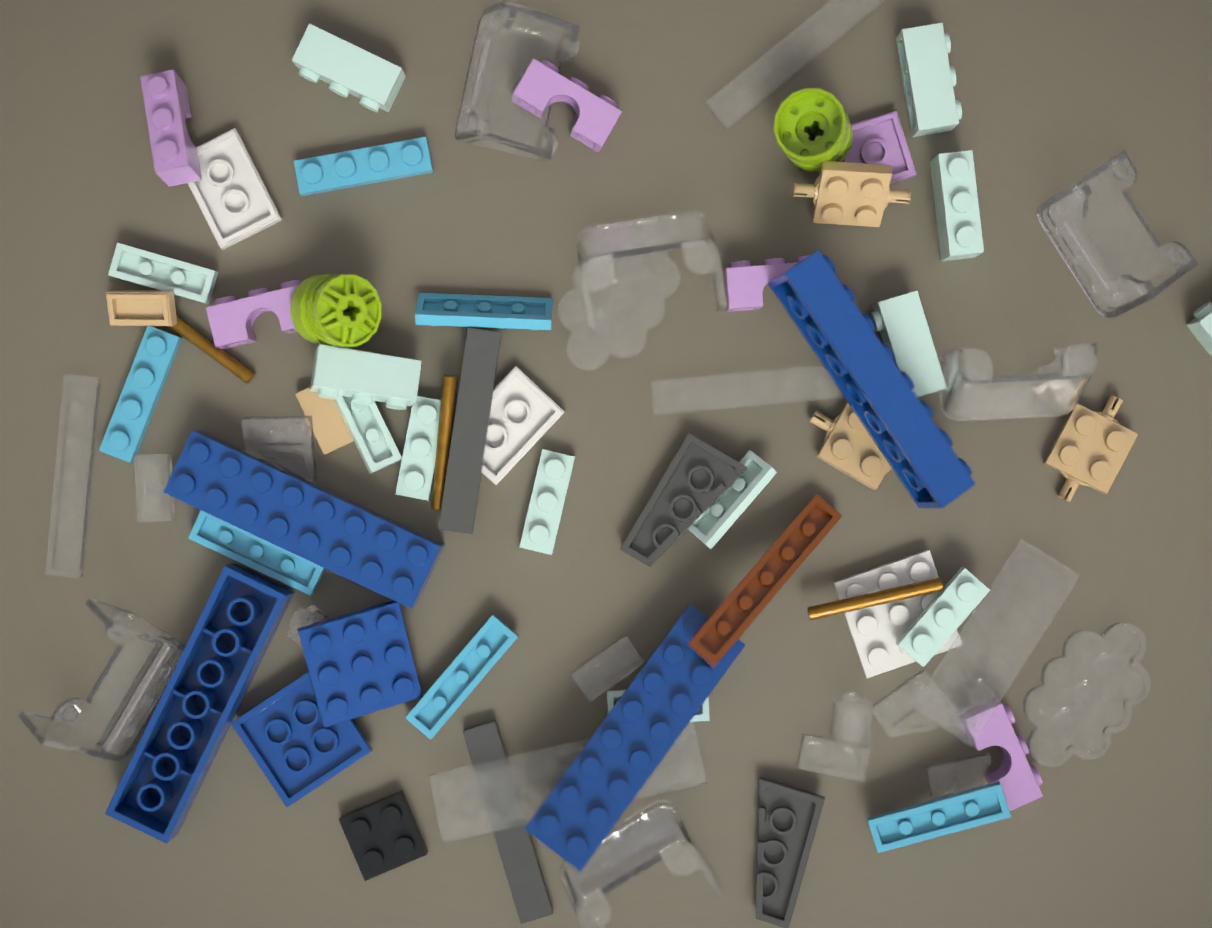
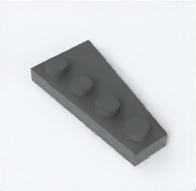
[756,777,825,928]

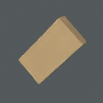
[106,290,177,326]
[295,387,354,455]

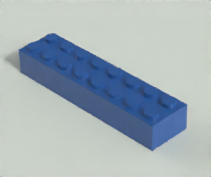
[768,250,975,508]
[163,430,445,609]
[105,563,295,844]
[524,604,745,872]

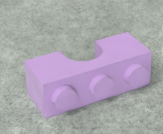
[512,58,622,153]
[140,69,202,187]
[723,255,810,312]
[206,280,301,350]
[957,698,1043,812]

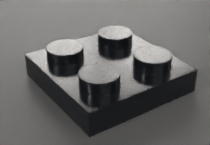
[339,790,428,881]

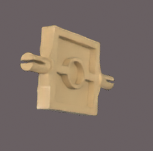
[793,161,911,227]
[1044,395,1138,503]
[809,402,893,490]

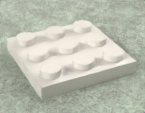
[832,550,962,678]

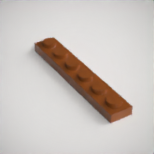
[687,494,842,667]

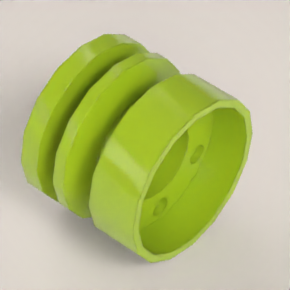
[773,88,853,172]
[290,274,381,347]

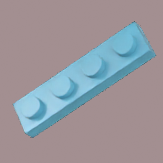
[293,137,434,196]
[415,293,553,330]
[99,326,183,463]
[188,510,325,596]
[405,614,519,740]
[867,781,1011,853]

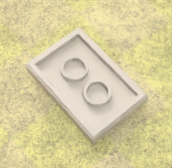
[188,128,283,250]
[451,366,565,485]

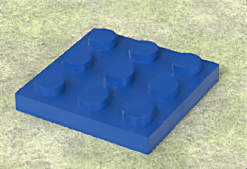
[297,600,423,728]
[231,672,373,807]

